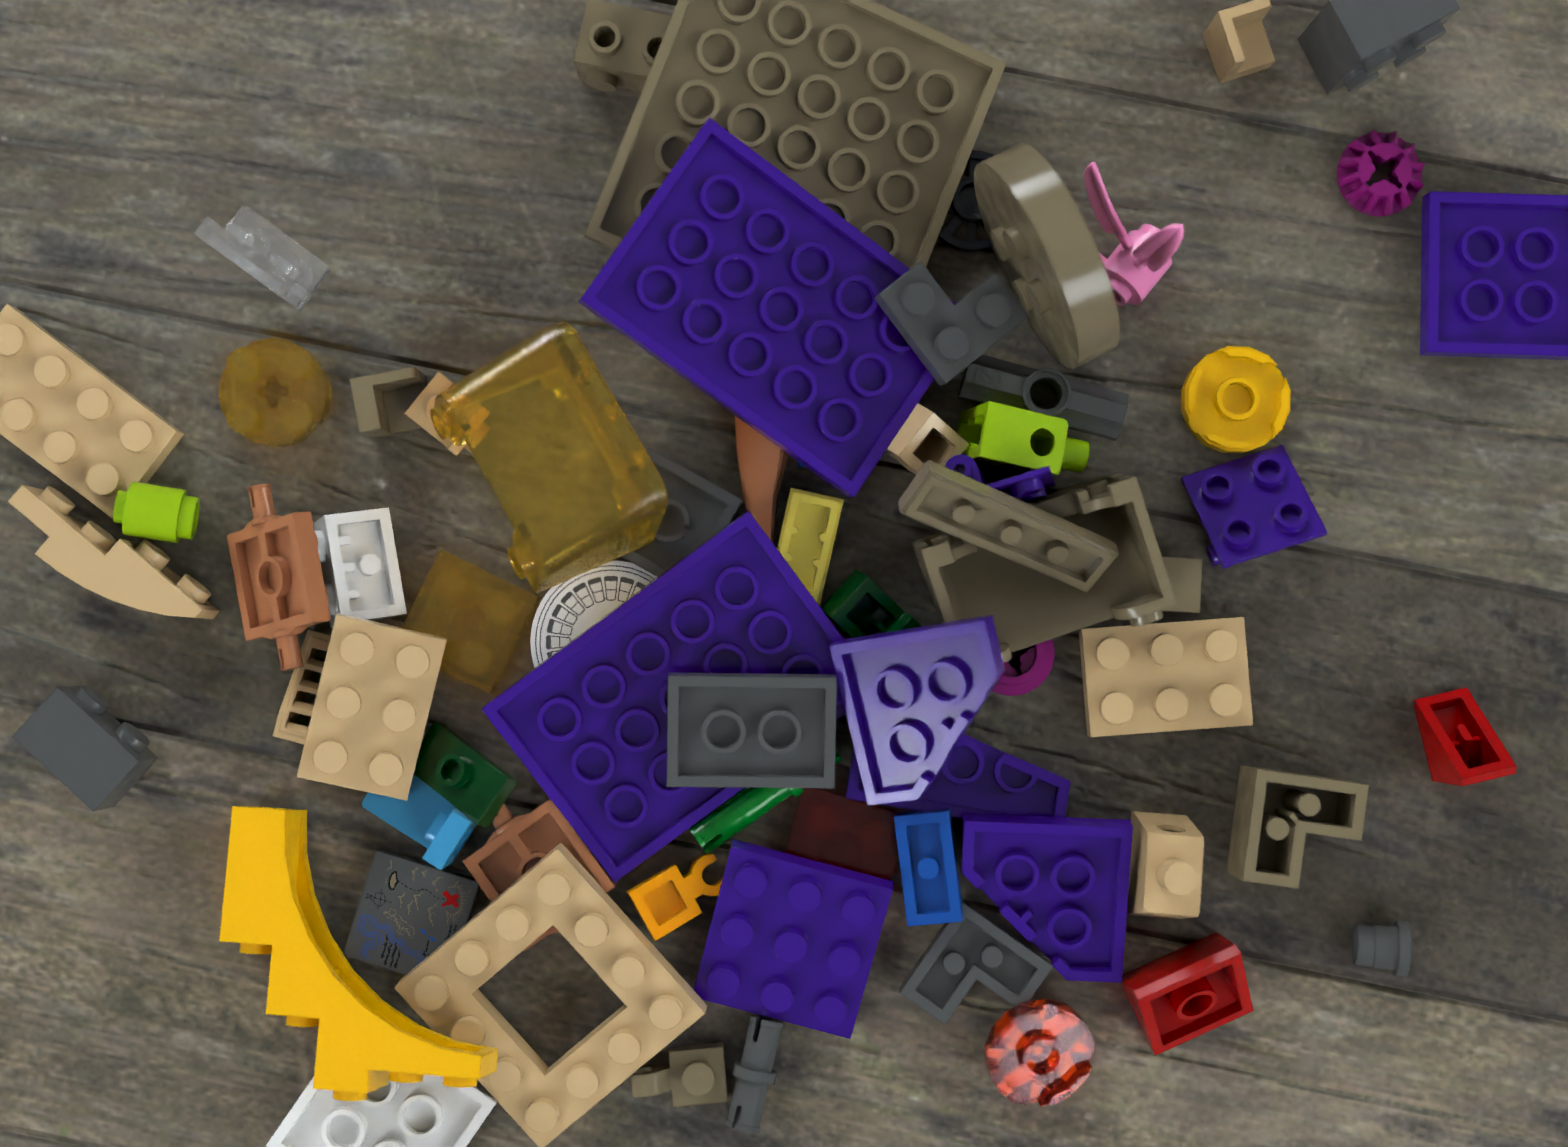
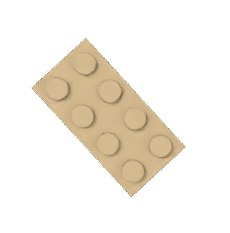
[0,304,184,518]

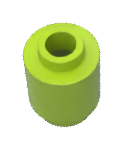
[113,481,200,543]

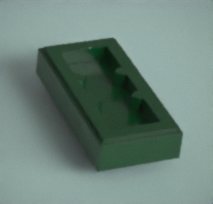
[414,721,518,828]

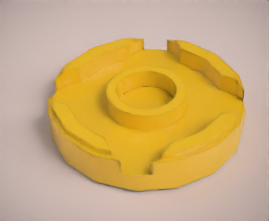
[1181,346,1291,454]

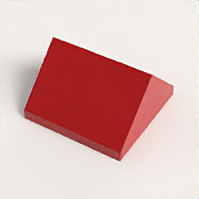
[1121,932,1254,1056]

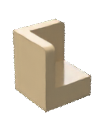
[1203,0,1275,84]

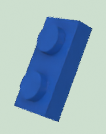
[894,808,964,926]

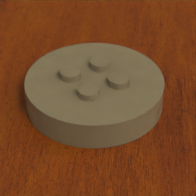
[974,143,1120,369]

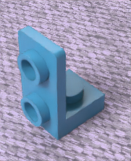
[362,774,477,870]

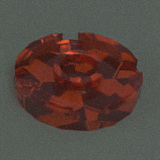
[984,999,1095,1106]

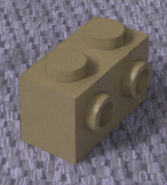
[573,0,671,96]

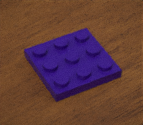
[1420,191,1568,360]
[694,839,893,1039]

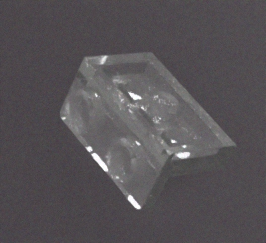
[194,206,330,311]

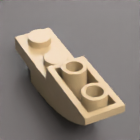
[8,485,220,619]

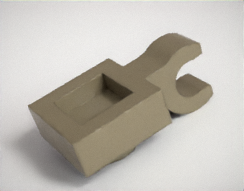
[631,1042,728,1107]

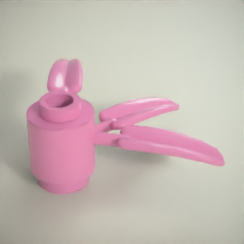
[1084,162,1184,306]

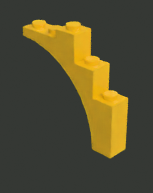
[219,806,498,1101]

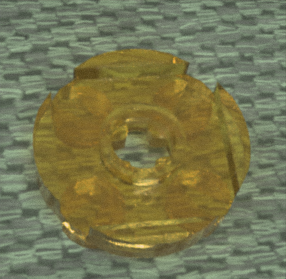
[219,338,332,448]

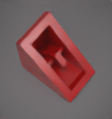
[1414,687,1517,787]

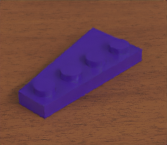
[845,734,1071,818]

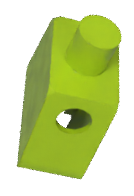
[957,401,1090,476]

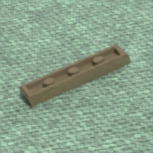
[898,460,1119,592]

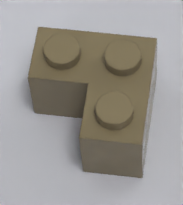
[1226,765,1369,889]

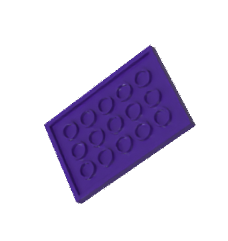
[578,118,955,498]
[481,510,845,882]

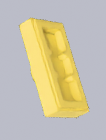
[777,487,844,605]

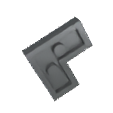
[874,261,1029,386]
[899,901,1053,1025]

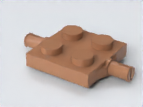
[226,484,331,671]
[462,799,617,951]

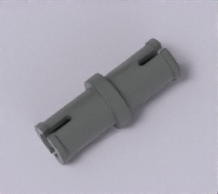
[725,1014,784,1134]

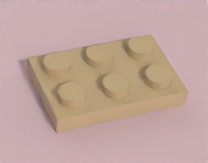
[296,613,447,801]
[1078,617,1253,737]

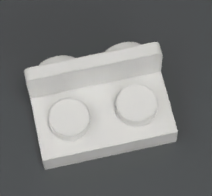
[314,507,407,628]

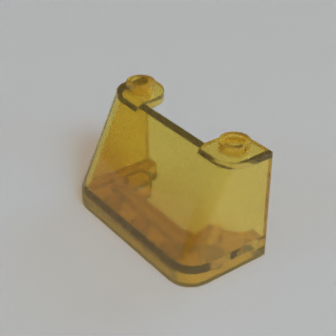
[430,321,668,594]

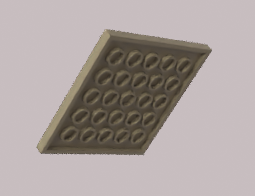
[584,0,1006,268]

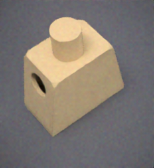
[1127,811,1204,919]

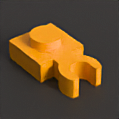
[626,853,723,941]

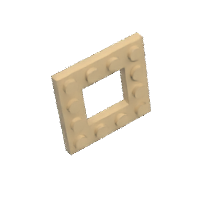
[394,843,707,1147]

